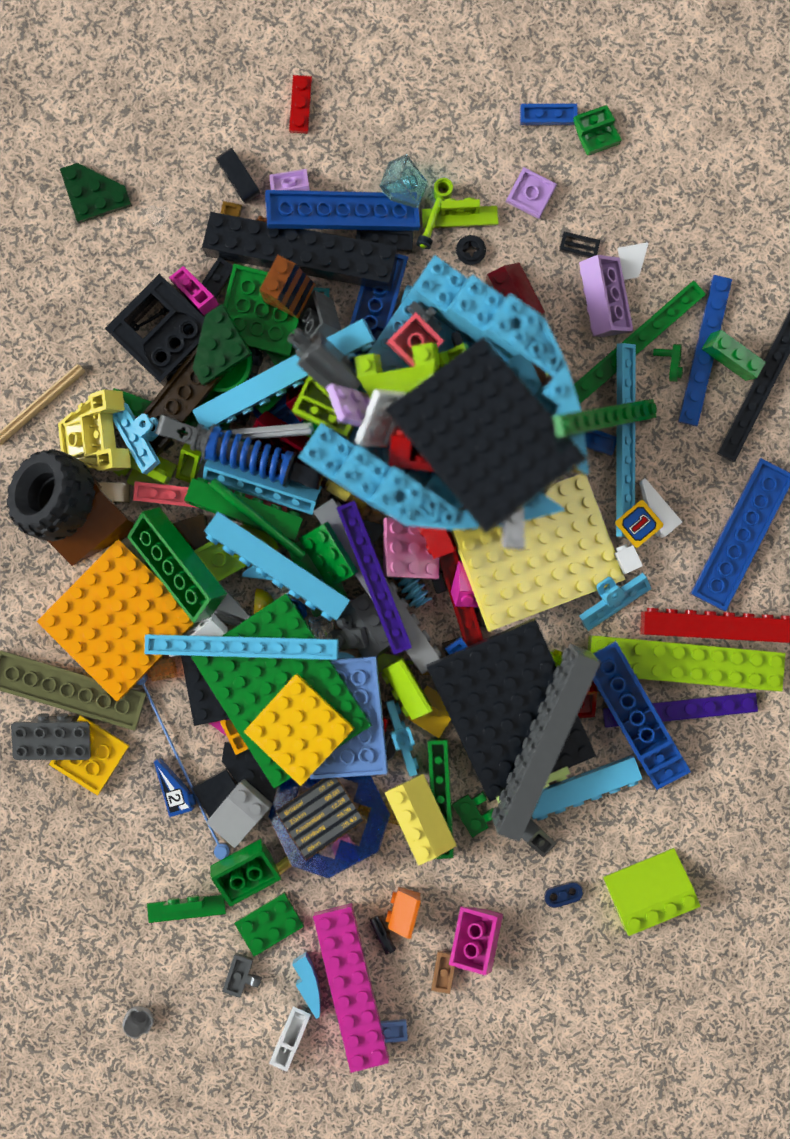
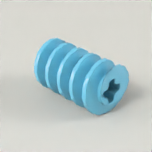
[394,578,433,608]

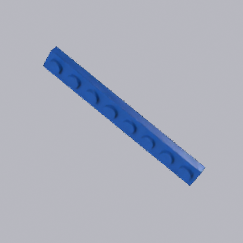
[678,275,732,427]

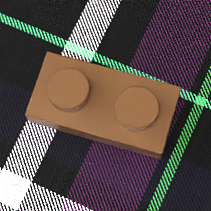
[431,950,455,994]

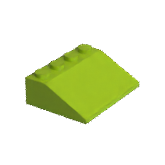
[603,848,701,936]

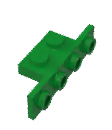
[147,894,226,923]

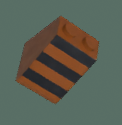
[260,255,316,319]

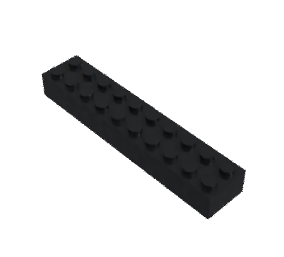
[202,212,398,291]

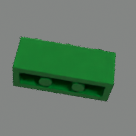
[702,330,766,381]

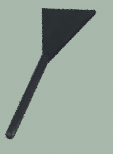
[330,494,383,545]

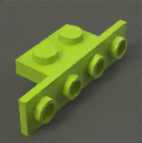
[422,197,498,229]

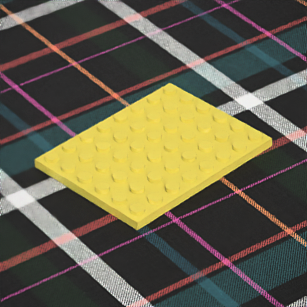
[450,474,626,632]

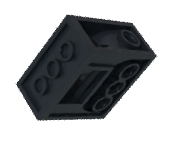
[105,274,205,386]

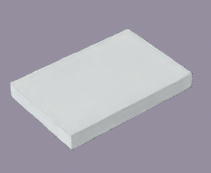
[354,389,407,448]

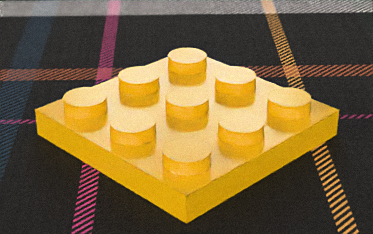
[49,715,130,796]

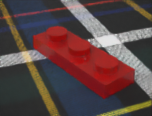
[289,75,312,134]

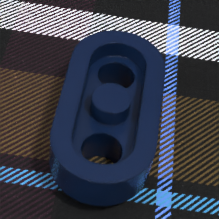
[544,881,583,908]

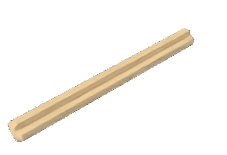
[0,364,85,445]

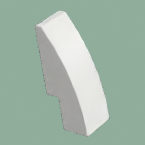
[269,1007,311,1072]

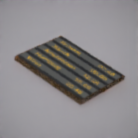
[275,778,365,861]

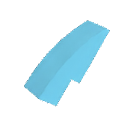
[292,952,321,1019]

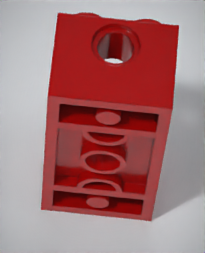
[389,425,434,472]

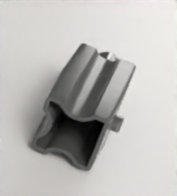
[288,329,361,390]

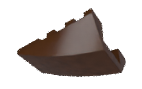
[47,478,136,566]

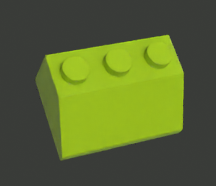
[381,656,432,720]

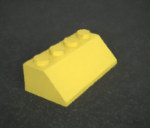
[385,773,457,866]

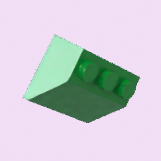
[210,839,281,907]

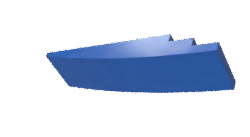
[350,254,408,367]
[593,641,691,790]

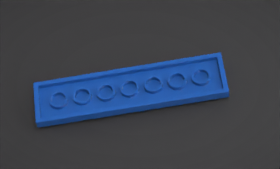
[265,190,420,231]
[690,458,790,612]

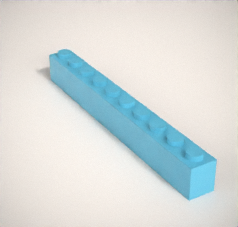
[192,319,376,429]

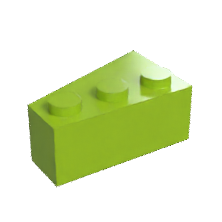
[292,376,355,439]

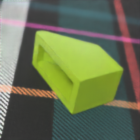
[175,443,204,483]

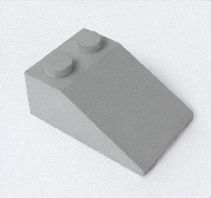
[206,779,273,848]

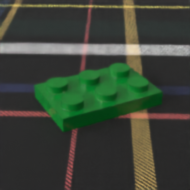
[299,521,358,587]
[234,892,304,957]

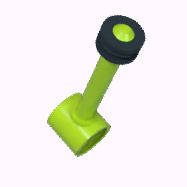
[416,178,453,249]

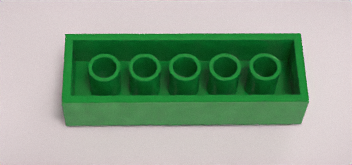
[127,507,227,624]

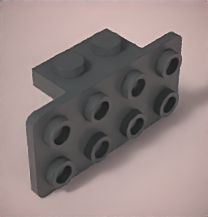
[11,713,91,760]

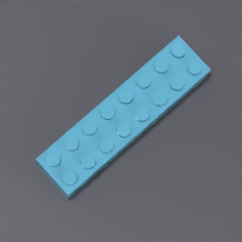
[204,512,350,621]

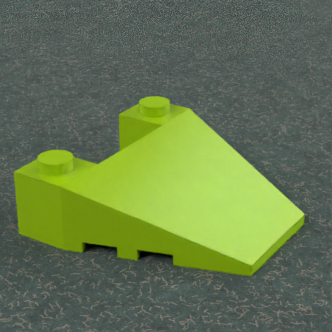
[354,343,440,399]

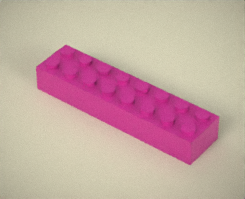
[313,903,389,1073]

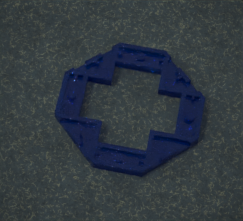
[268,775,391,879]

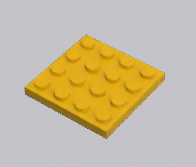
[244,674,354,786]

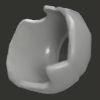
[122,1006,154,1039]

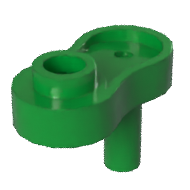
[653,344,683,382]

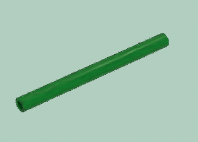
[209,478,306,560]

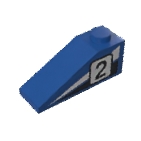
[154,758,196,817]

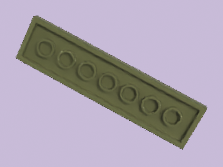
[0,650,147,731]

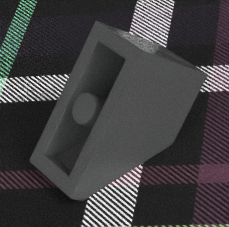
[522,818,557,858]

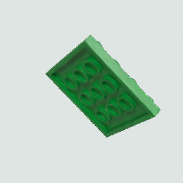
[223,264,301,357]

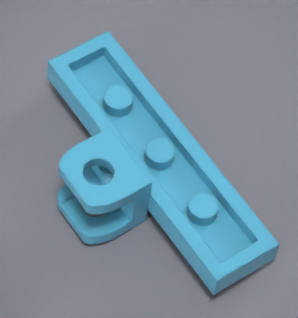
[112,403,161,475]
[579,573,651,631]
[385,700,419,777]

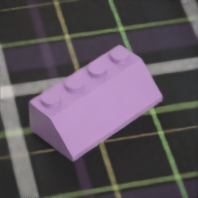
[579,255,633,337]

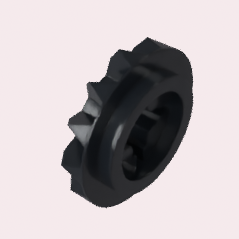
[456,235,486,266]

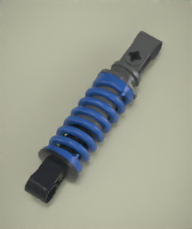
[155,415,324,490]

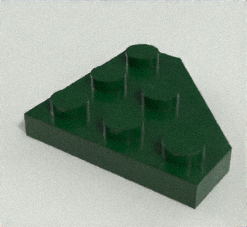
[60,163,132,224]
[192,304,252,386]

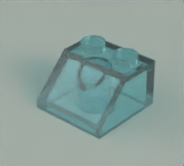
[379,154,428,208]

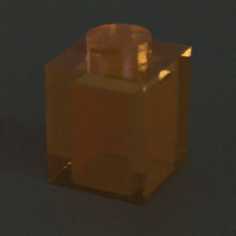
[147,658,178,681]

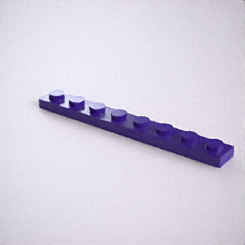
[336,500,412,655]
[602,692,758,728]

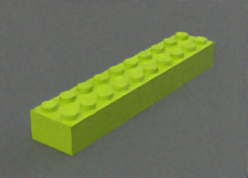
[588,635,786,692]

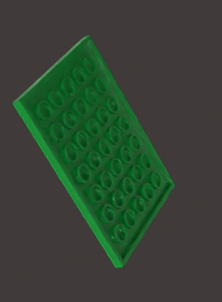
[191,593,372,788]

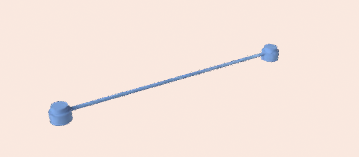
[137,673,230,860]

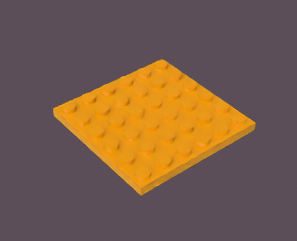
[36,540,194,702]

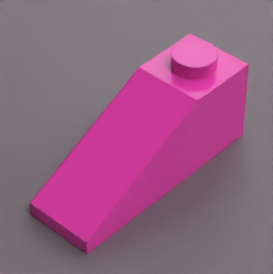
[169,266,219,318]

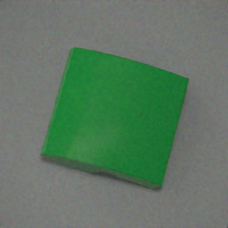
[573,105,622,156]

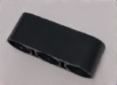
[216,148,261,204]

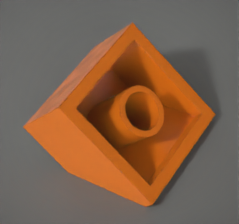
[385,887,421,939]

